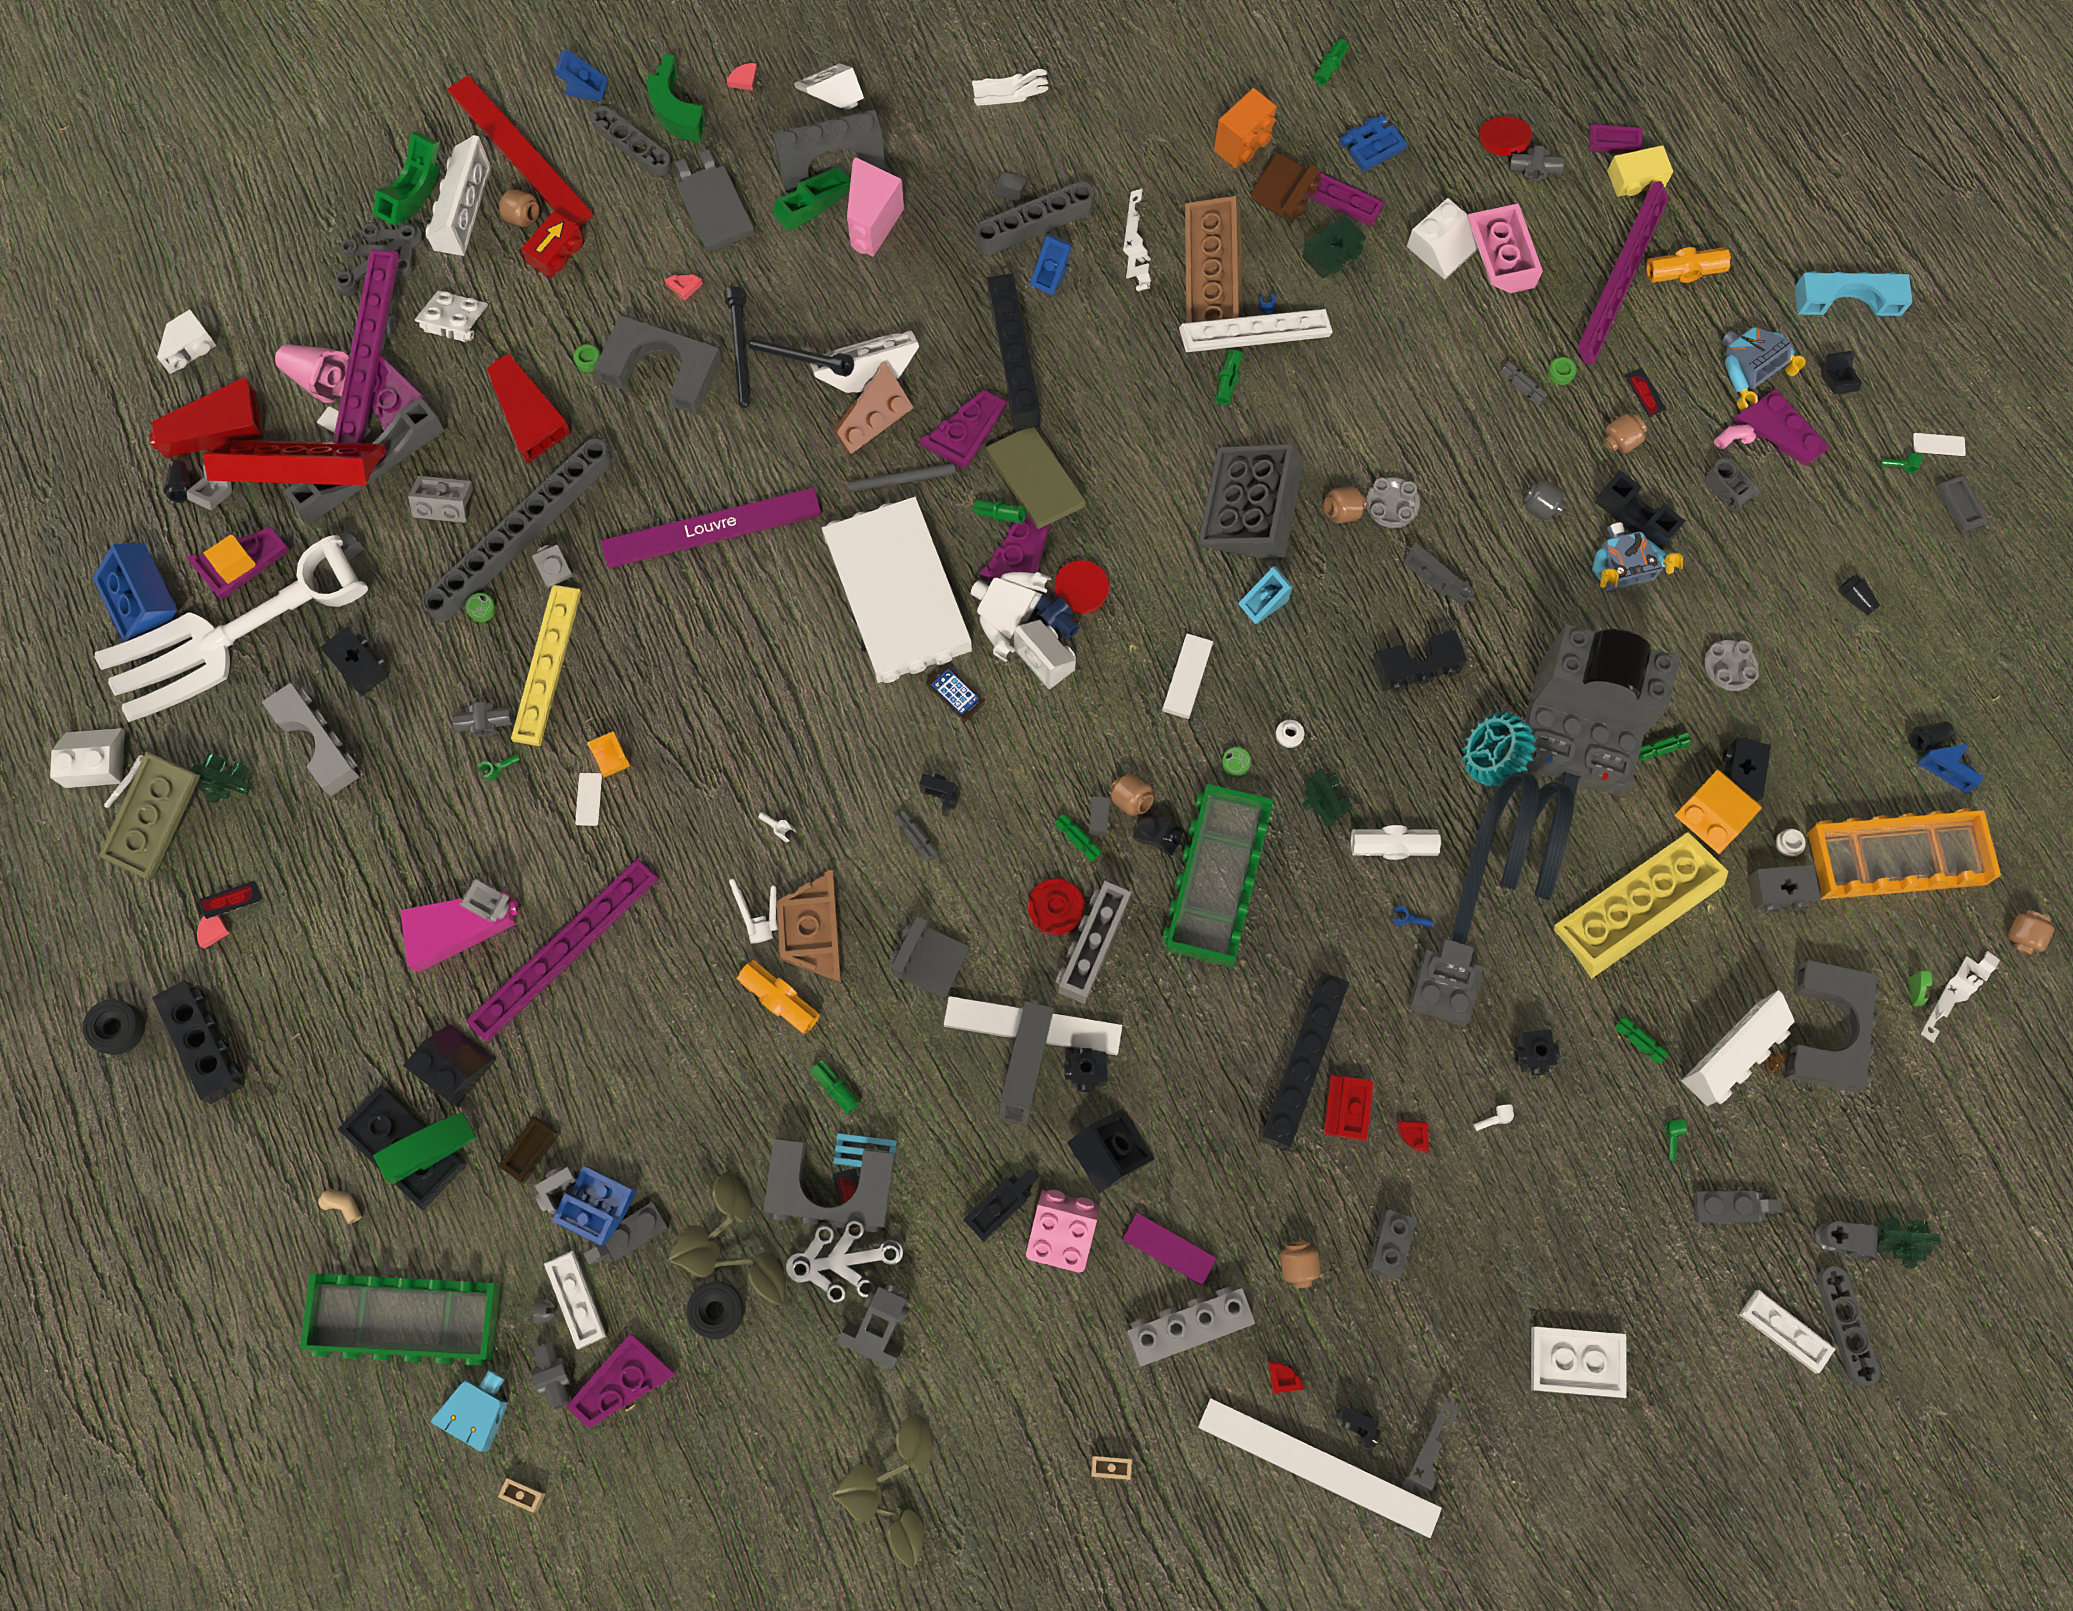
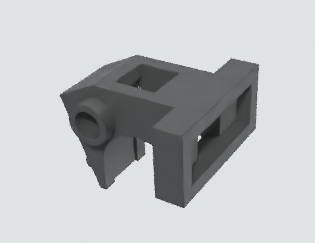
[837,1284,910,1369]

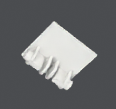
[415,291,488,343]

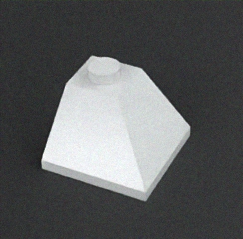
[794,63,864,110]

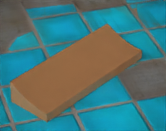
[1185,196,1244,348]

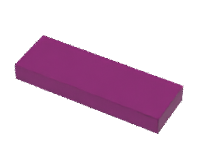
[1310,173,1385,227]
[1122,1213,1216,1286]

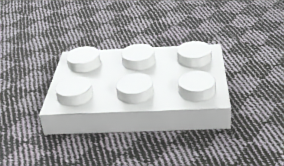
[1531,1327,1626,1398]

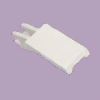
[972,69,1048,106]

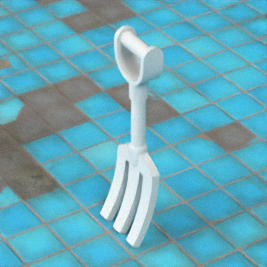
[95,535,368,722]

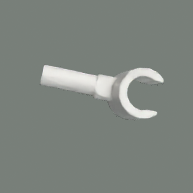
[759,812,796,842]
[1473,1104,1514,1131]

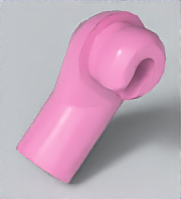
[1714,424,1756,450]

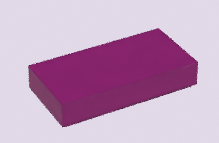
[1589,124,1643,154]

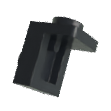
[1821,351,1862,395]
[919,773,960,817]
[1132,813,1183,856]

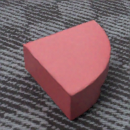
[727,63,757,90]
[664,274,703,301]
[197,915,230,949]

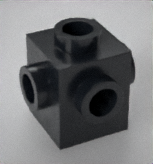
[1514,1029,1560,1076]
[1064,1048,1108,1092]

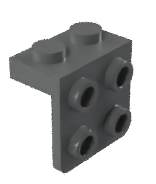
[889,916,969,998]

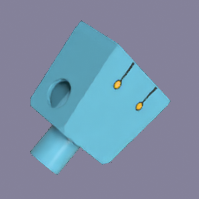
[431,1370,508,1452]

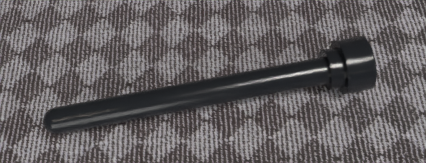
[724,287,749,409]
[748,339,854,377]

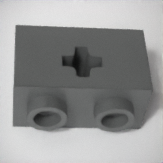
[1748,865,1821,913]
[1366,1209,1417,1281]

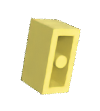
[1607,146,1673,197]

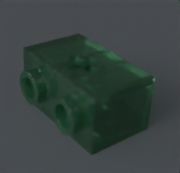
[1302,215,1366,279]

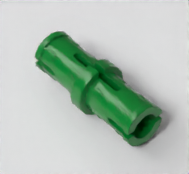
[1215,349,1243,405]

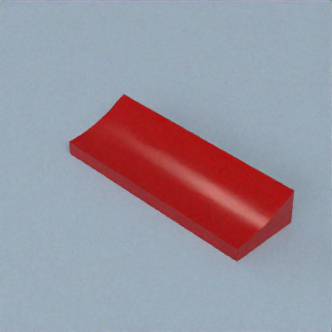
[203,440,386,486]

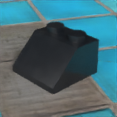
[403,1024,496,1107]
[1067,1109,1155,1193]

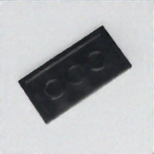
[338,1085,466,1210]

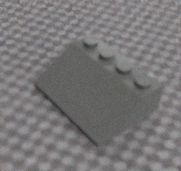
[1198,444,1304,558]

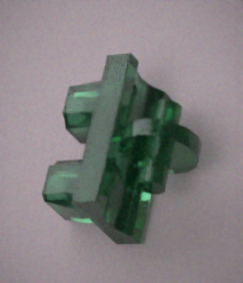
[191,753,251,804]
[1302,769,1352,827]
[1877,1218,1941,1269]

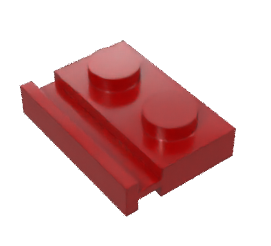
[1322,1074,1374,1141]

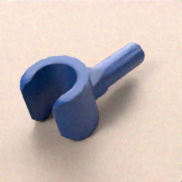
[1259,293,1276,315]
[1393,906,1433,927]

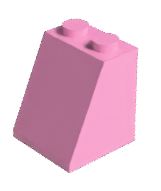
[847,157,904,257]

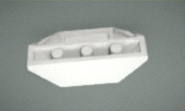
[810,331,919,393]

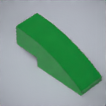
[772,166,851,232]
[373,1112,477,1184]

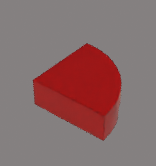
[1396,1121,1429,1153]
[1268,1362,1304,1394]

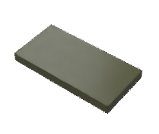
[986,428,1086,529]
[98,751,201,880]

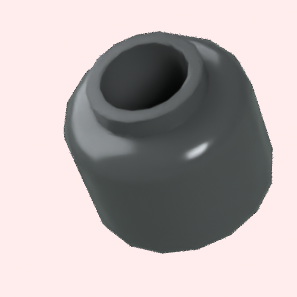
[1523,479,1566,520]

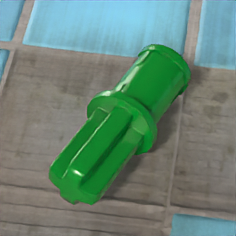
[1313,38,1349,86]
[973,499,1026,524]
[811,1060,861,1115]

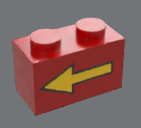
[521,211,584,279]

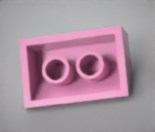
[1468,203,1543,293]

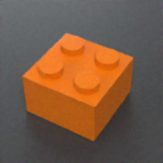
[1214,88,1277,169]

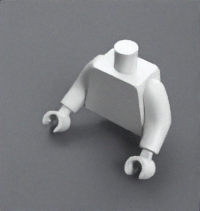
[971,572,1051,662]

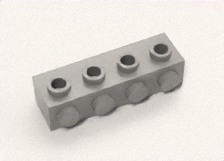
[1055,881,1131,1004]
[1126,1285,1256,1368]

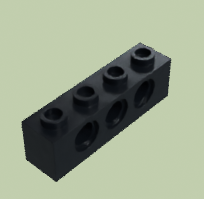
[152,980,244,1104]

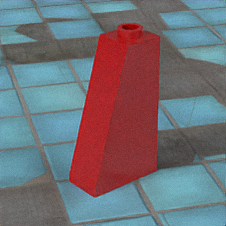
[486,353,571,464]
[150,378,263,458]

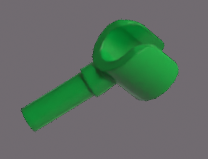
[1881,453,1923,474]
[478,754,520,781]
[1664,1119,1687,1161]

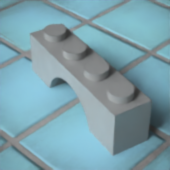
[262,683,359,797]

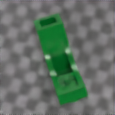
[647,54,706,143]
[372,131,441,225]

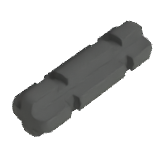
[1501,362,1548,405]
[895,810,938,861]

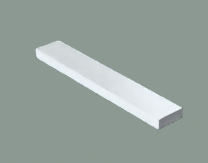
[1179,309,1333,352]
[944,996,1122,1055]

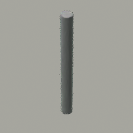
[847,463,956,493]

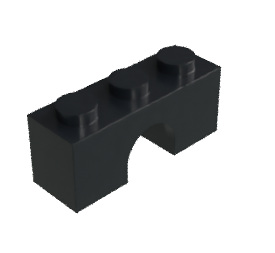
[1595,470,1686,549]
[1372,630,1467,692]

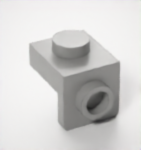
[187,464,232,510]
[532,545,573,588]
[459,879,510,922]
[535,1167,577,1215]

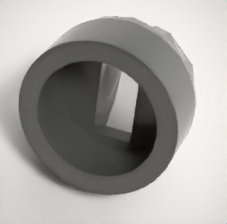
[533,1298,555,1324]

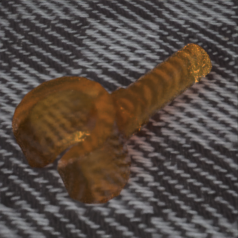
[1762,1050,1789,1074]

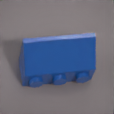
[92,543,177,643]

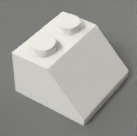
[1407,198,1478,280]
[1014,620,1076,690]
[50,728,125,788]

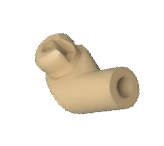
[318,1189,362,1224]

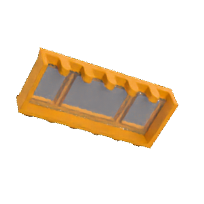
[1806,808,2001,900]

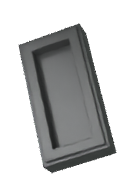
[1936,475,1989,533]

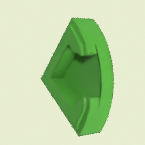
[1909,971,1932,1006]

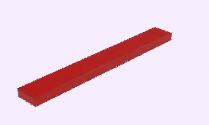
[447,75,593,226]

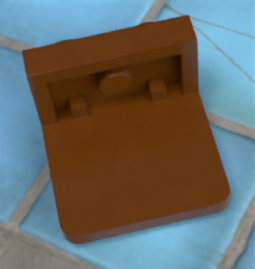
[1251,154,1322,224]

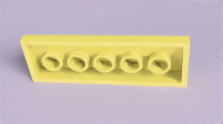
[1554,832,1728,979]

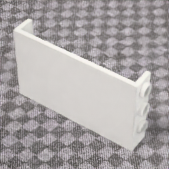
[822,497,972,683]

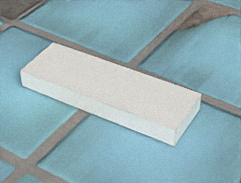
[1162,634,1213,719]
[544,1251,607,1350]
[1739,1290,1836,1374]

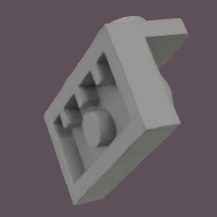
[408,476,473,523]

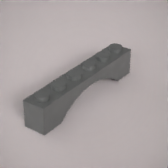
[283,397,445,525]

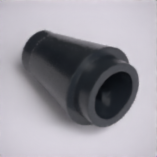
[164,460,192,503]
[1839,574,1880,615]
[1909,721,1954,753]

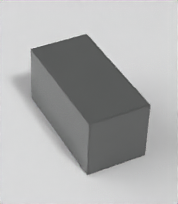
[1089,796,1110,837]

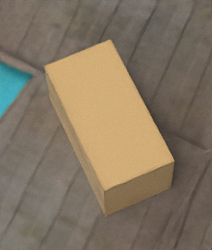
[1091,1456,1132,1480]
[498,1478,546,1513]

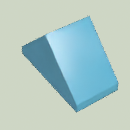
[1238,566,1293,624]

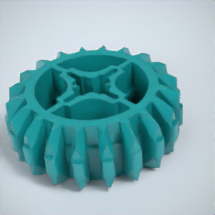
[1461,712,1537,787]

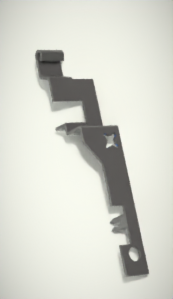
[1398,1400,1460,1537]

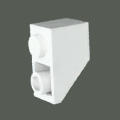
[157,310,216,374]

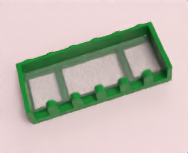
[1162,784,1274,970]
[300,1273,502,1365]

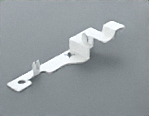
[1123,189,1151,291]
[1921,951,2000,1043]

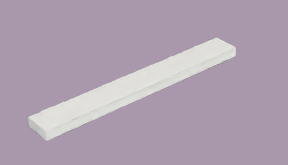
[1198,1398,1442,1538]

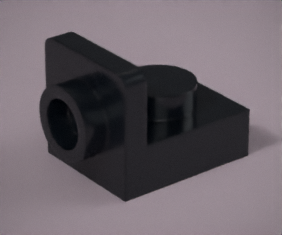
[1336,1406,1381,1452]

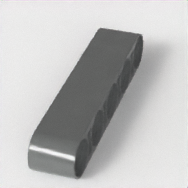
[976,181,1094,255]

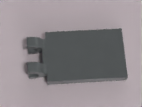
[675,149,755,253]

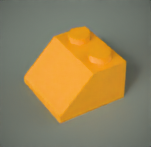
[1674,769,1762,854]

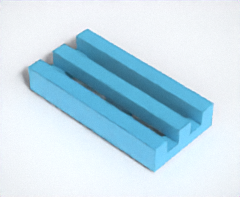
[833,1133,897,1168]

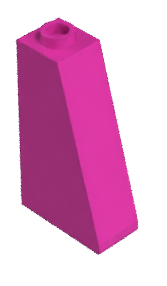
[401,890,519,972]

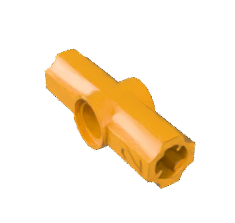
[1646,247,1731,283]
[737,960,820,1035]

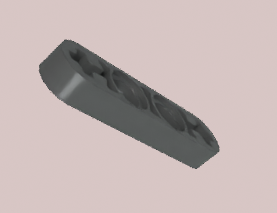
[590,106,672,176]
[1817,1266,1880,1386]

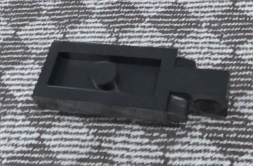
[963,1169,1038,1242]

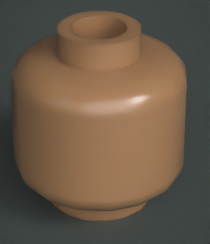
[499,189,539,227]
[1604,413,1647,454]
[1323,486,1366,524]
[1111,774,1154,816]
[2008,910,2055,955]
[1280,1241,1321,1288]

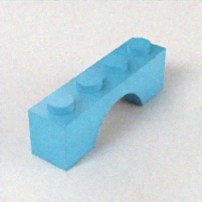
[1795,271,1912,316]

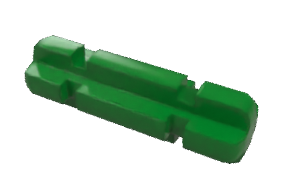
[1638,731,1692,761]
[1055,813,1102,862]
[1615,1016,1669,1064]

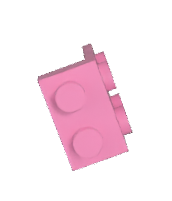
[1026,1190,1100,1272]

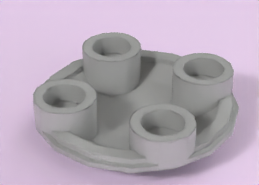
[1366,477,1420,528]
[1704,640,1759,691]

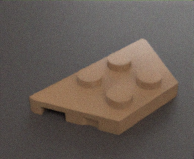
[777,870,841,981]

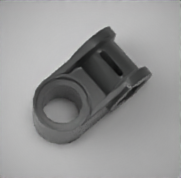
[1705,458,1759,512]
[1814,1221,1878,1259]

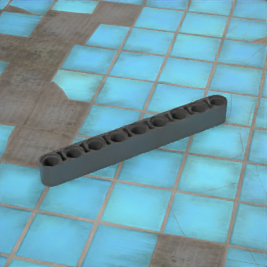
[422,438,612,622]

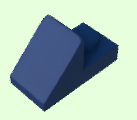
[554,49,608,101]
[1030,234,1073,295]
[1917,744,1984,794]

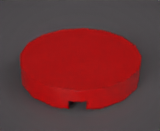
[1479,116,1532,156]
[1054,560,1109,615]
[1028,878,1085,936]

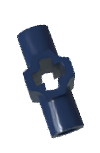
[1035,590,1080,638]

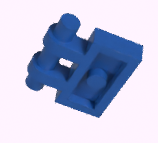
[1339,115,1407,173]

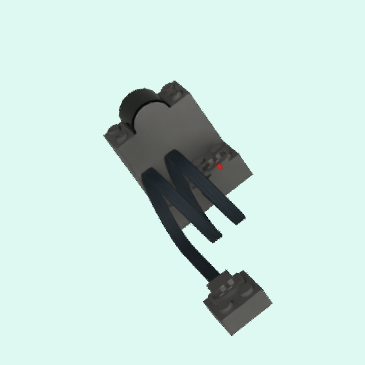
[1408,624,1680,1026]

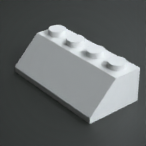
[426,135,491,256]
[1681,990,1795,1106]

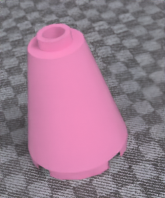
[275,344,349,403]

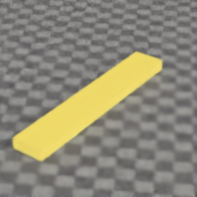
[511,585,581,747]

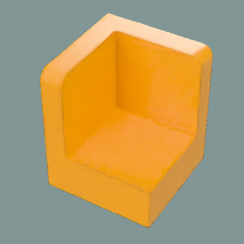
[203,535,256,584]
[588,731,630,778]

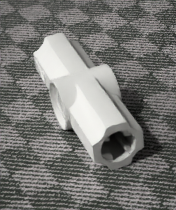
[1350,825,1441,860]

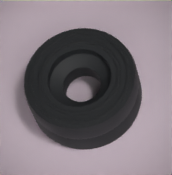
[83,999,145,1055]
[687,1282,744,1339]

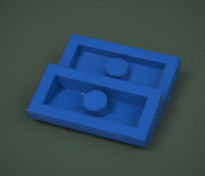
[552,1166,637,1246]

